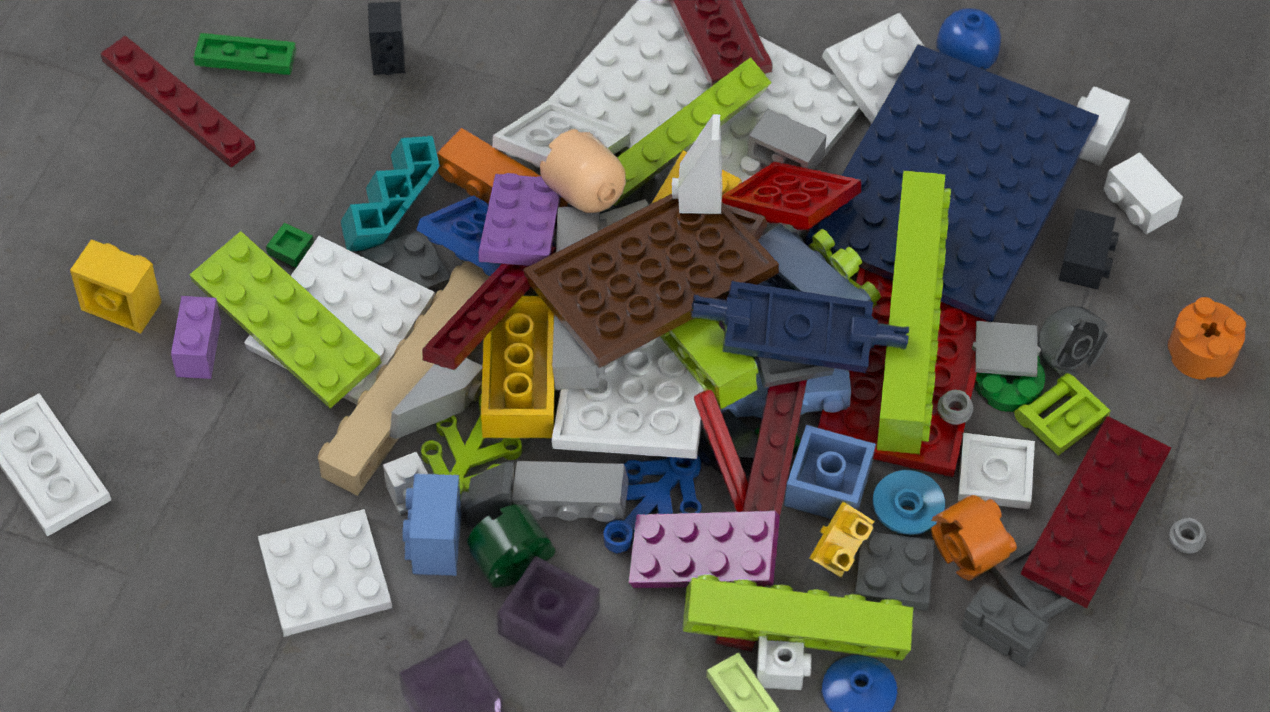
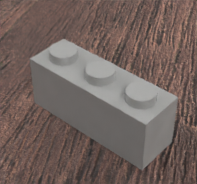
[512,461,628,522]

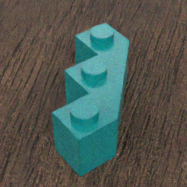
[340,136,440,252]

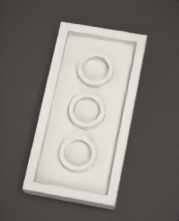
[0,393,111,536]

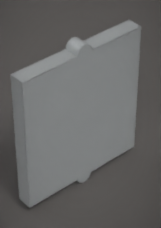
[972,321,1041,377]

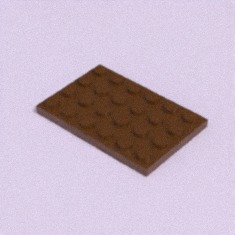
[523,194,779,368]

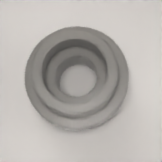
[937,390,973,424]
[1169,518,1206,553]

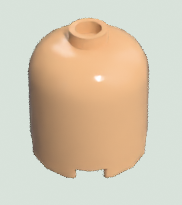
[540,129,626,213]

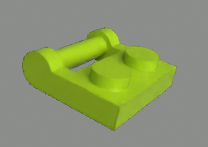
[1014,373,1111,456]

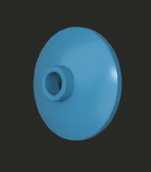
[873,470,945,535]

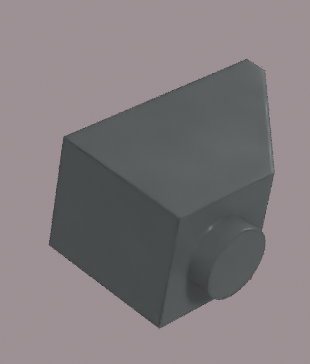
[461,462,514,528]

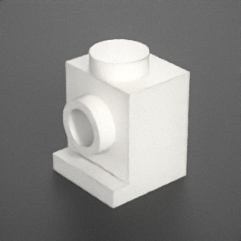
[383,451,428,515]
[756,637,811,690]

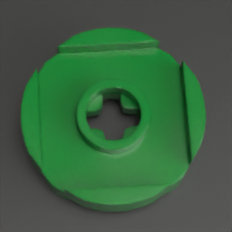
[974,356,1045,412]

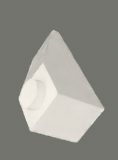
[672,114,723,214]

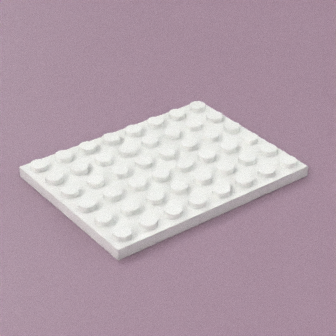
[547,0,862,182]

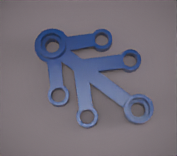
[603,456,701,553]

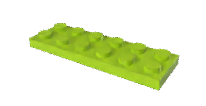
[189,231,382,408]

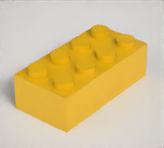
[481,296,555,438]

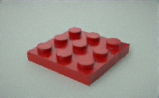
[722,161,861,230]

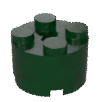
[467,505,556,588]

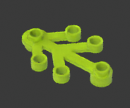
[809,229,881,309]
[421,394,522,499]

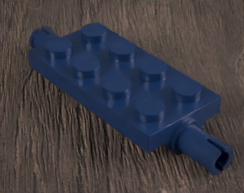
[691,281,909,373]

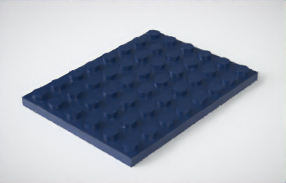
[805,44,1099,322]

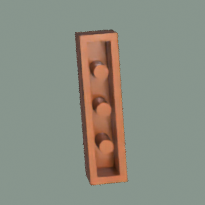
[437,128,568,224]

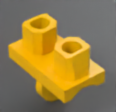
[809,502,874,578]

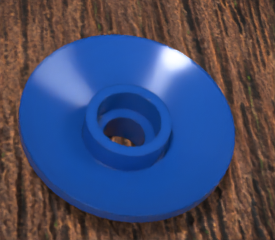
[822,655,897,712]

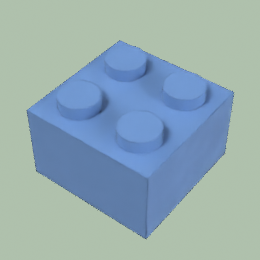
[784,425,876,519]
[403,474,461,576]

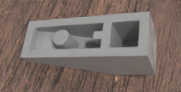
[390,358,483,439]

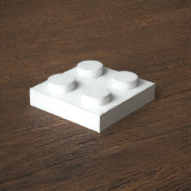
[958,433,1035,509]

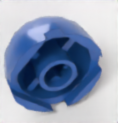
[936,8,1001,70]

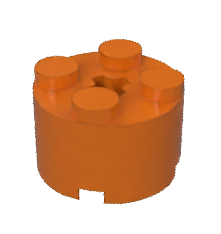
[1168,297,1246,380]
[931,495,1016,580]

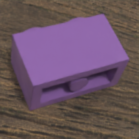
[171,296,221,379]

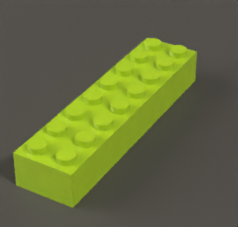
[877,171,951,454]

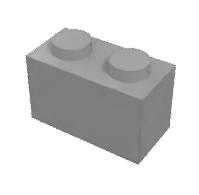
[747,109,827,170]

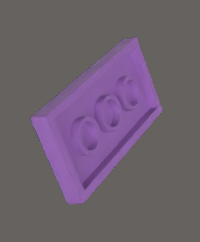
[479,173,561,266]

